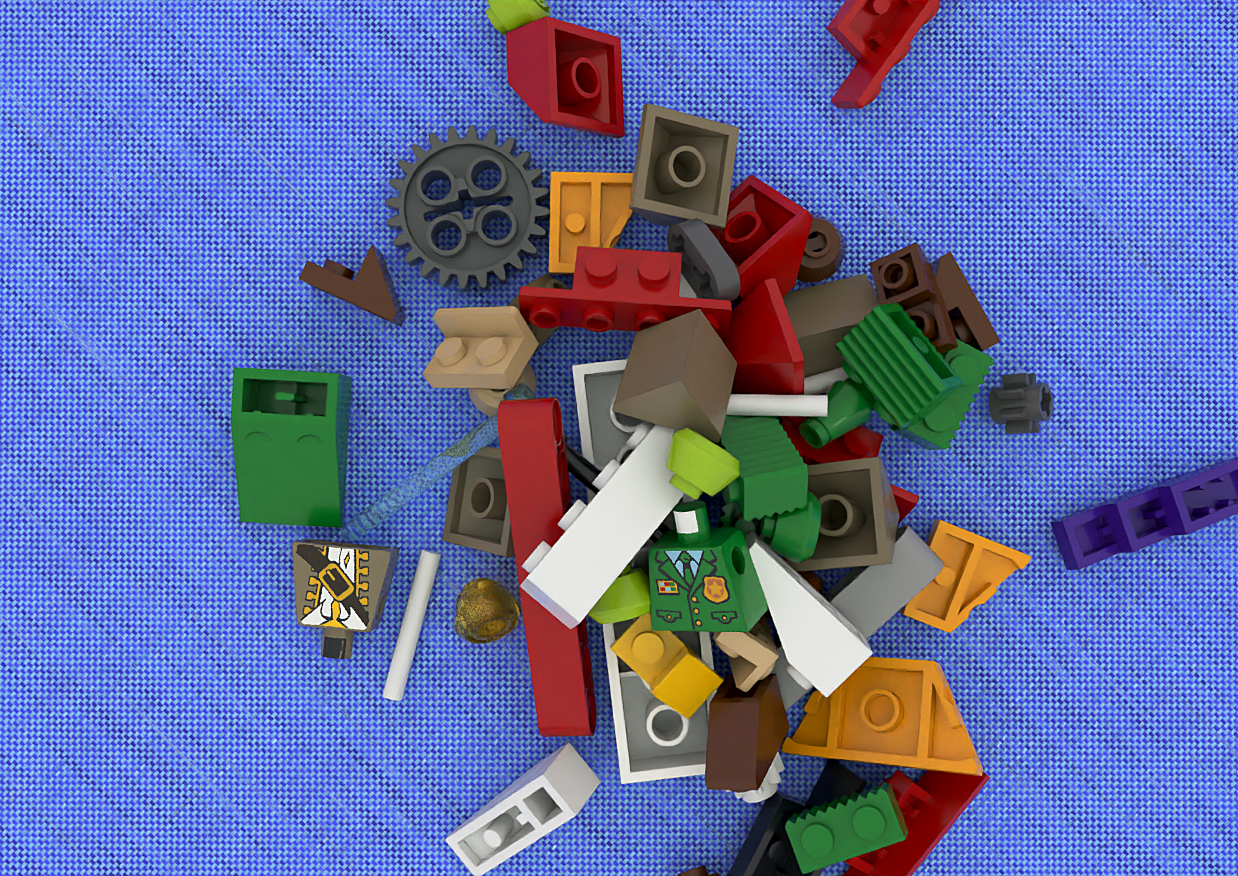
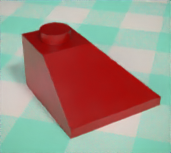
[506,16,625,139]
[709,174,813,305]
[720,278,804,423]

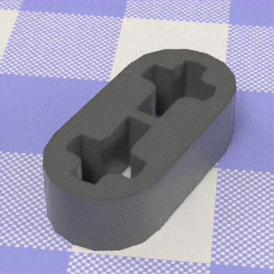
[667,218,740,301]

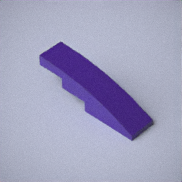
[1050,456,1238,570]

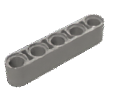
[770,525,944,711]

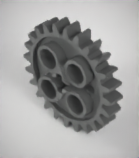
[385,125,550,292]

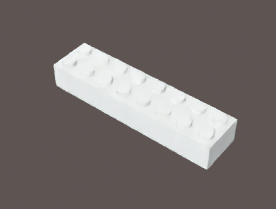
[572,359,717,784]

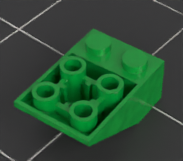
[231,367,352,528]

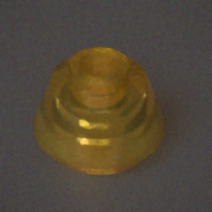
[454,578,522,644]

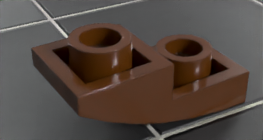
[870,242,958,354]

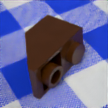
[705,673,790,793]

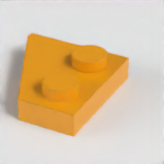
[549,171,634,276]
[899,519,1031,633]

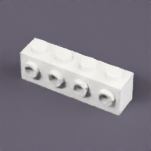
[520,421,685,629]

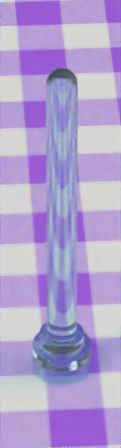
[341,382,537,541]

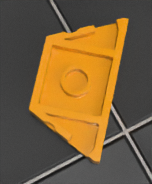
[782,657,983,776]

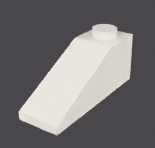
[745,530,873,698]
[445,742,601,876]

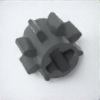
[989,373,1053,434]

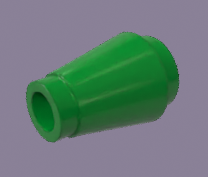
[799,377,875,449]

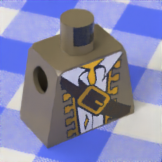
[292,539,400,659]

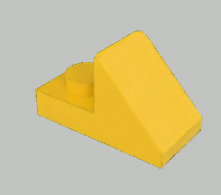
[610,612,724,719]

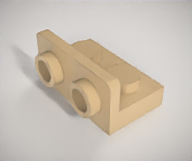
[422,306,539,389]
[713,615,779,693]

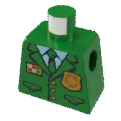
[649,501,768,632]

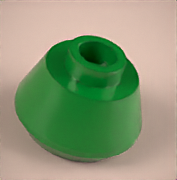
[759,491,821,564]

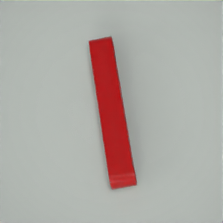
[497,397,597,737]

